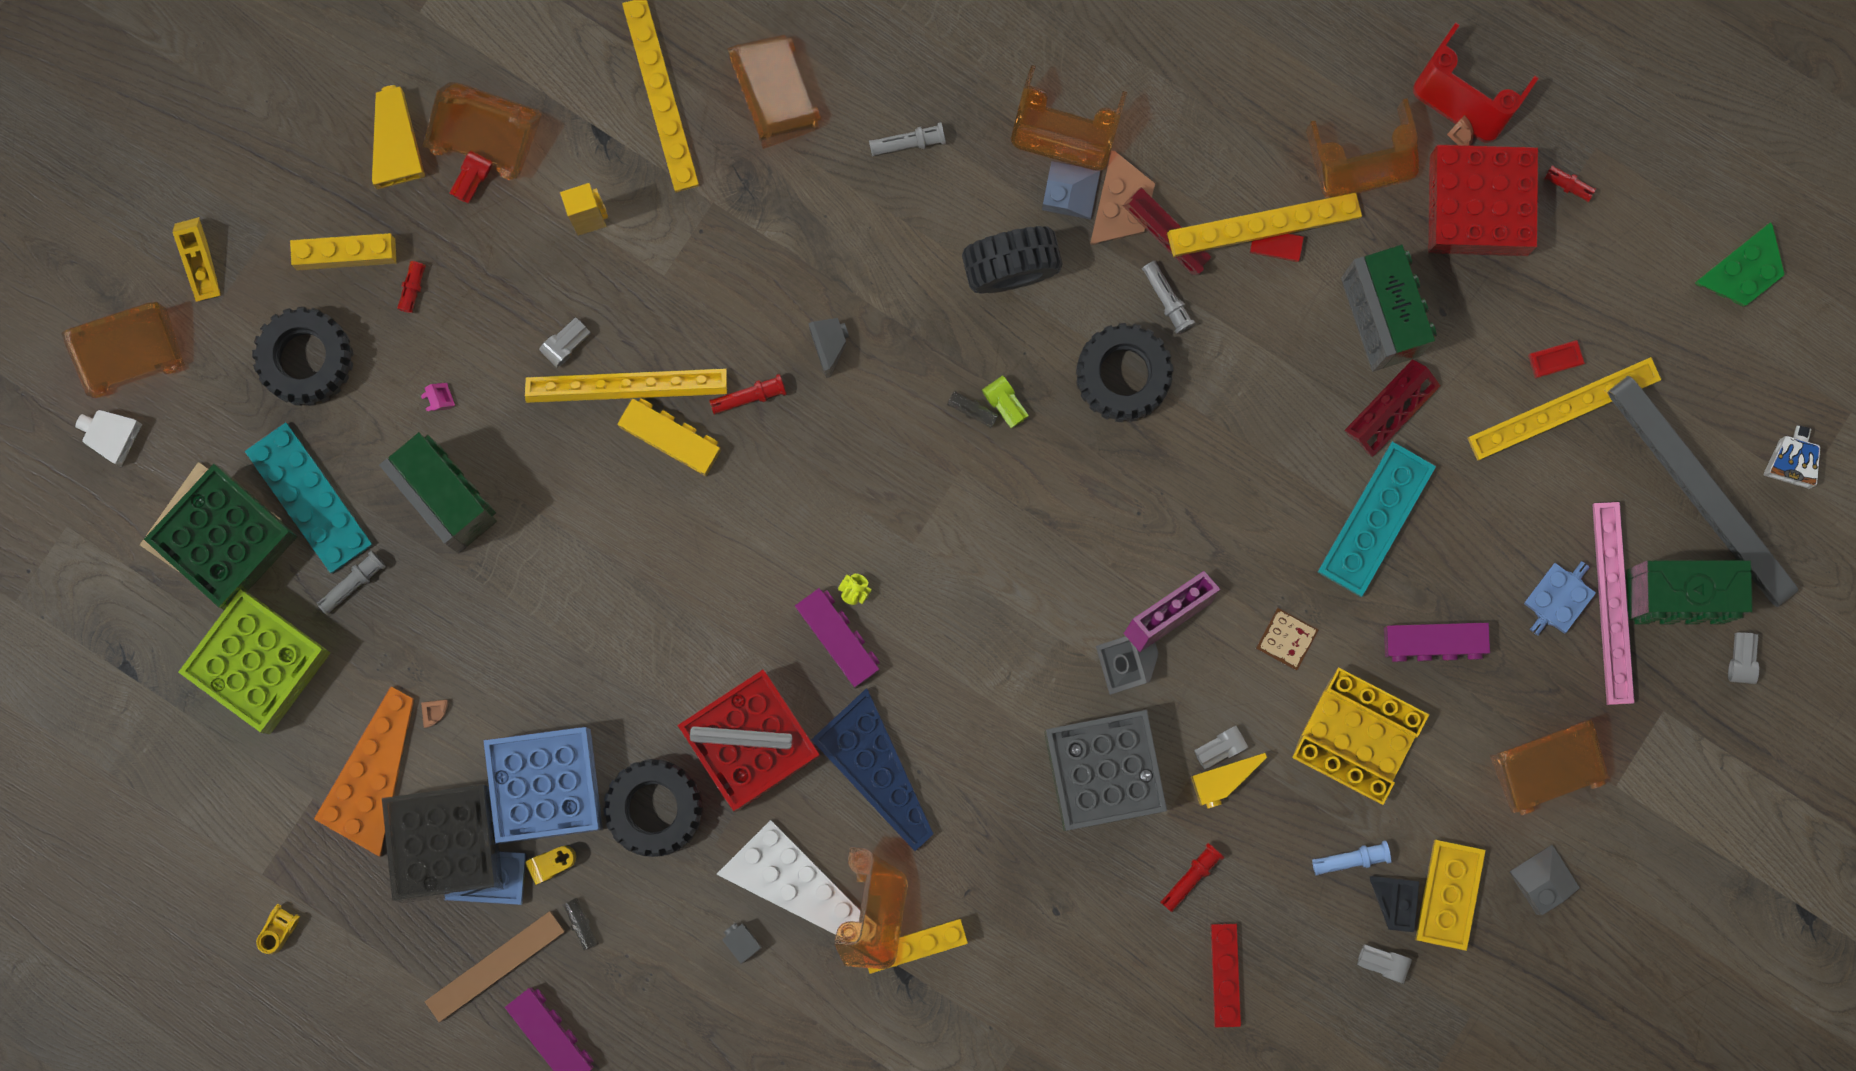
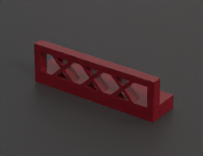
[1122,187,1211,275]
[1344,359,1441,457]

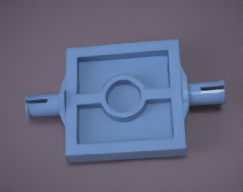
[1524,562,1596,636]

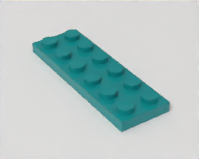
[245,422,373,574]
[1317,441,1436,597]

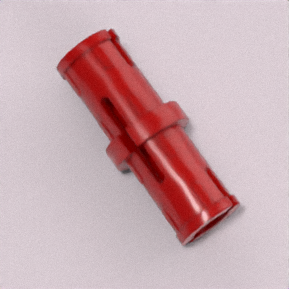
[1544,165,1596,202]
[397,261,426,313]

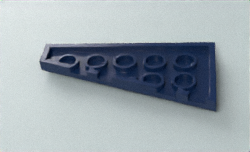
[811,688,933,851]

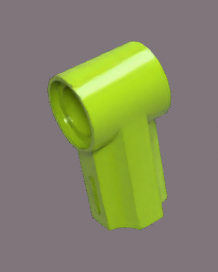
[982,375,1029,429]

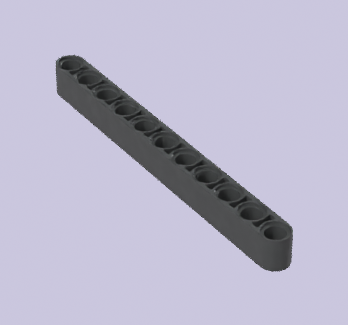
[1607,376,1798,607]

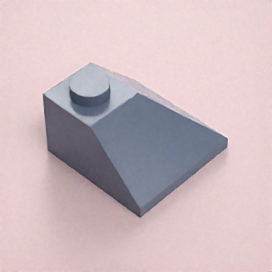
[1042,161,1100,220]

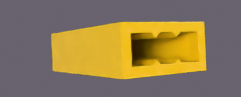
[372,85,425,190]

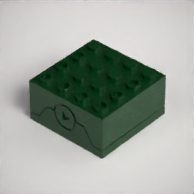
[144,464,298,610]
[1625,561,1752,625]

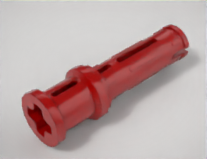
[709,374,787,415]
[1160,843,1225,912]

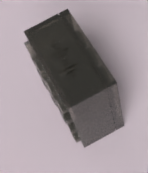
[382,784,504,903]

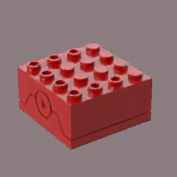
[1428,145,1538,256]
[677,669,821,812]

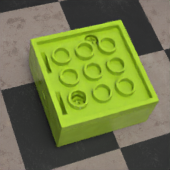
[178,589,331,735]

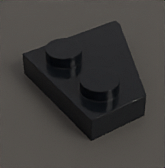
[1370,876,1419,933]

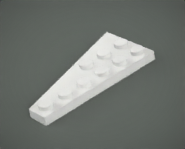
[717,820,878,947]

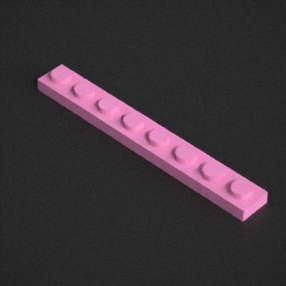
[1592,502,1634,705]

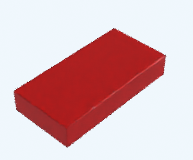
[1249,234,1304,262]
[1528,340,1585,379]

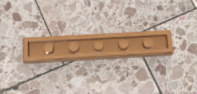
[425,911,565,1022]

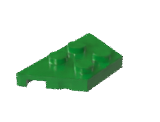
[1695,222,1785,307]

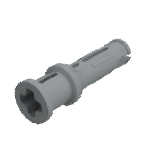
[869,122,946,156]
[1142,261,1196,335]
[316,550,386,615]

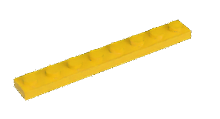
[622,0,699,193]
[1167,193,1362,257]
[1467,357,1661,461]
[525,369,727,403]

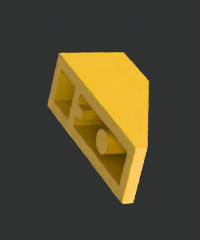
[172,217,221,302]
[1191,753,1267,809]

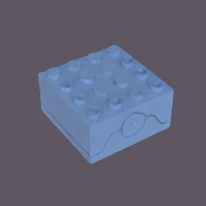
[484,727,603,843]

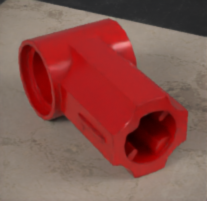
[449,150,493,204]

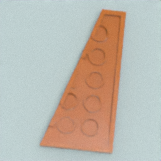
[314,687,414,857]

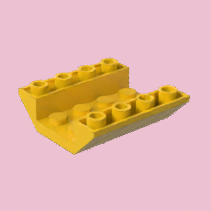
[1292,667,1429,805]

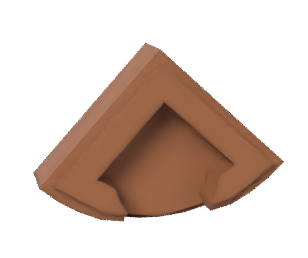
[1447,115,1473,146]
[421,700,448,728]

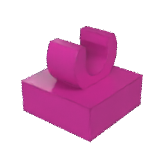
[421,383,455,411]

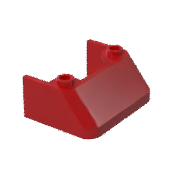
[1413,23,1539,143]

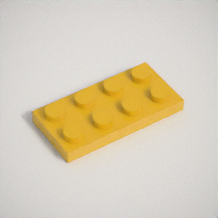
[1415,840,1486,951]

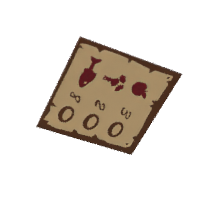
[1256,608,1319,670]

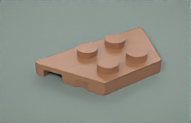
[1090,151,1155,245]

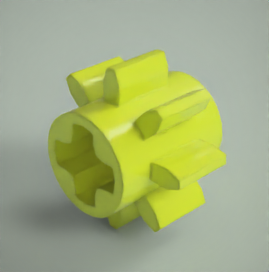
[838,574,872,605]

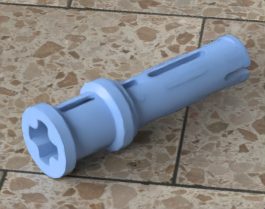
[1312,841,1391,876]

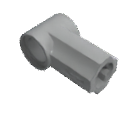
[539,317,591,368]
[1728,633,1759,684]
[1194,725,1248,769]
[1357,944,1412,984]

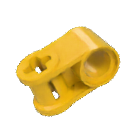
[525,846,577,885]
[256,904,300,954]

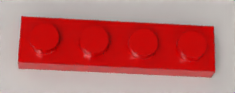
[1210,924,1241,1028]

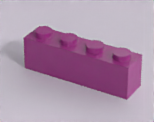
[1123,571,1220,652]
[795,588,880,688]
[1384,623,1490,662]
[504,987,594,1071]

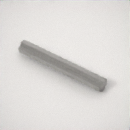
[690,727,792,749]

